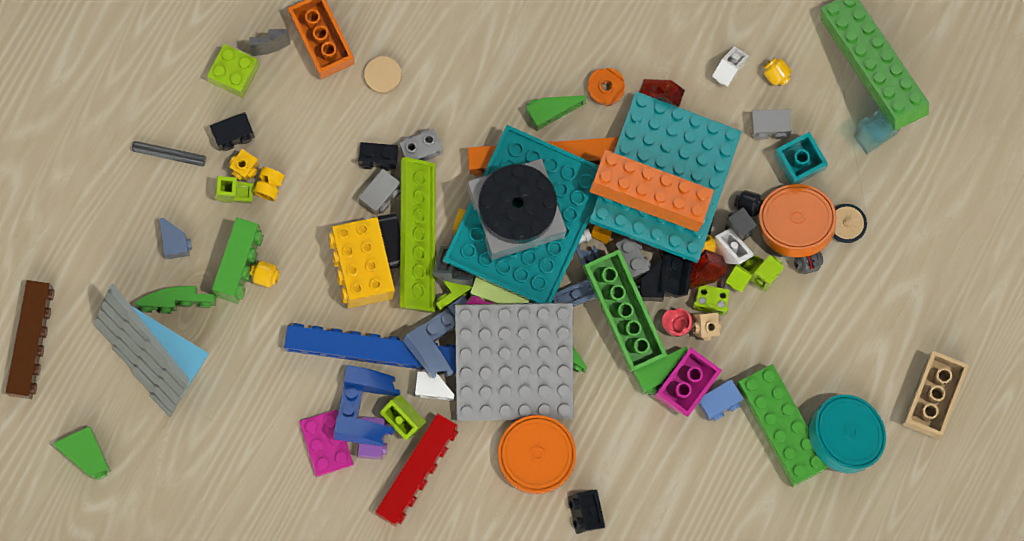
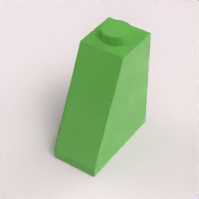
[54,426,111,480]

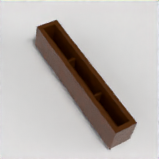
[6,280,55,399]

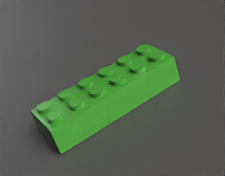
[582,249,667,371]
[737,364,829,487]

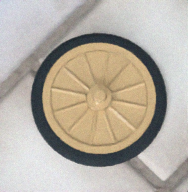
[833,204,867,243]

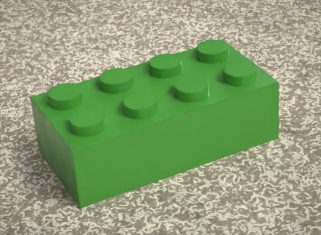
[212,217,264,304]

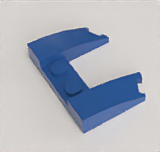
[334,365,400,446]

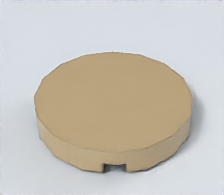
[364,56,402,94]

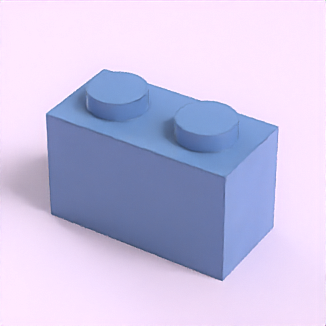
[698,379,743,421]

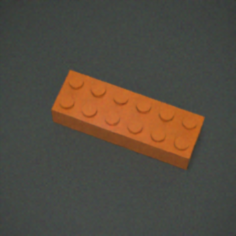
[589,150,714,232]

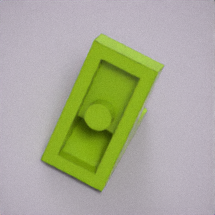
[436,280,472,313]

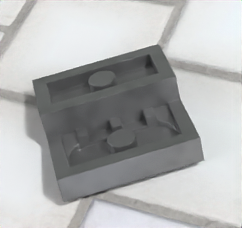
[249,29,290,56]
[433,246,475,286]

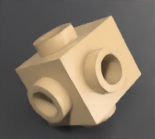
[692,312,721,341]

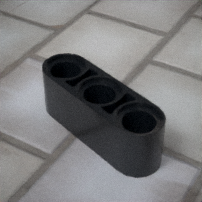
[378,213,401,269]

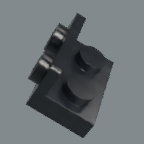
[358,142,398,171]
[658,254,693,298]
[568,490,606,534]

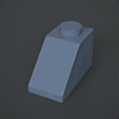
[160,218,192,259]

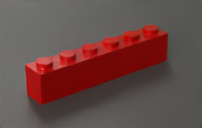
[375,413,459,527]

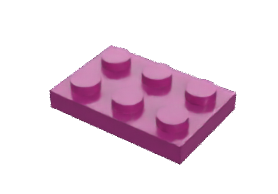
[300,409,354,477]

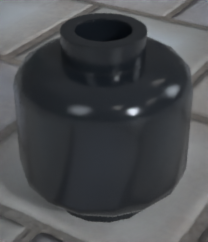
[734,190,764,217]

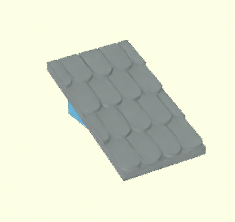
[94,283,209,417]

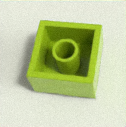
[207,44,260,98]

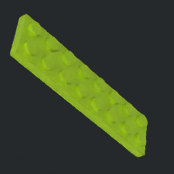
[400,157,436,313]

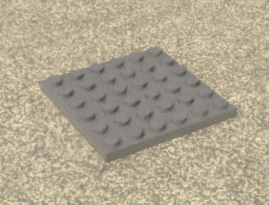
[455,302,573,421]

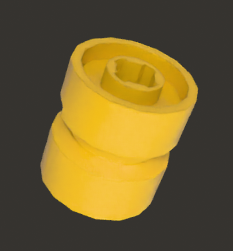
[253,167,285,202]

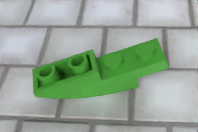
[136,286,216,314]

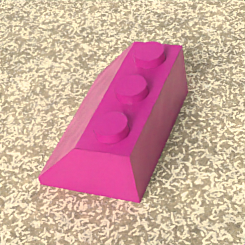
[655,348,722,417]

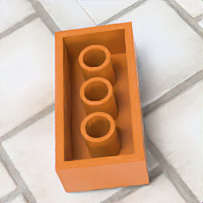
[288,0,355,80]

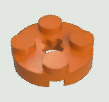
[588,68,625,107]

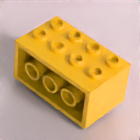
[328,217,395,309]

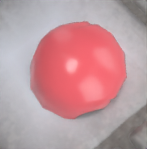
[661,307,693,337]

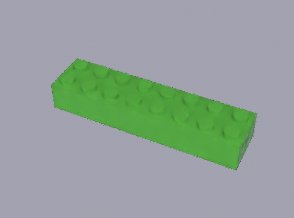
[821,0,929,131]

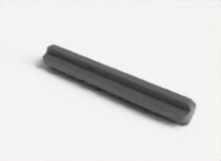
[132,141,206,166]

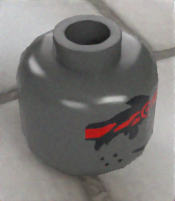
[793,252,823,274]

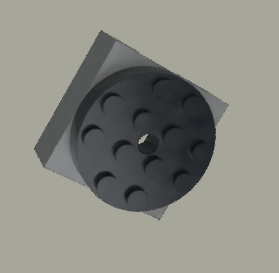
[467,159,566,260]

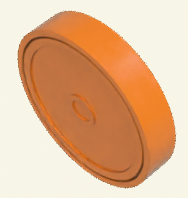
[759,184,836,257]
[498,415,576,495]

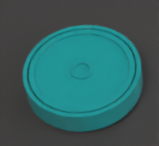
[809,394,886,474]

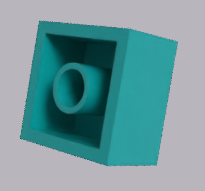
[774,132,828,184]

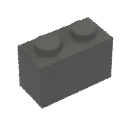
[725,207,757,242]

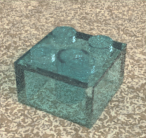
[854,109,901,154]

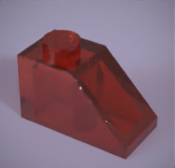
[639,79,685,107]
[690,249,728,289]

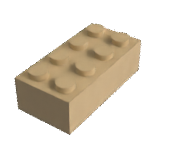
[902,351,969,440]

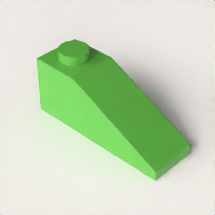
[526,95,586,131]
[633,347,688,395]

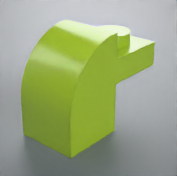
[215,176,254,203]

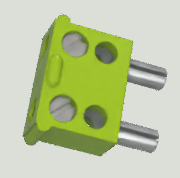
[693,274,730,315]

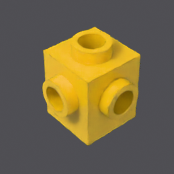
[229,149,259,182]

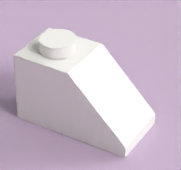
[712,46,750,87]
[715,228,754,265]
[415,369,454,401]

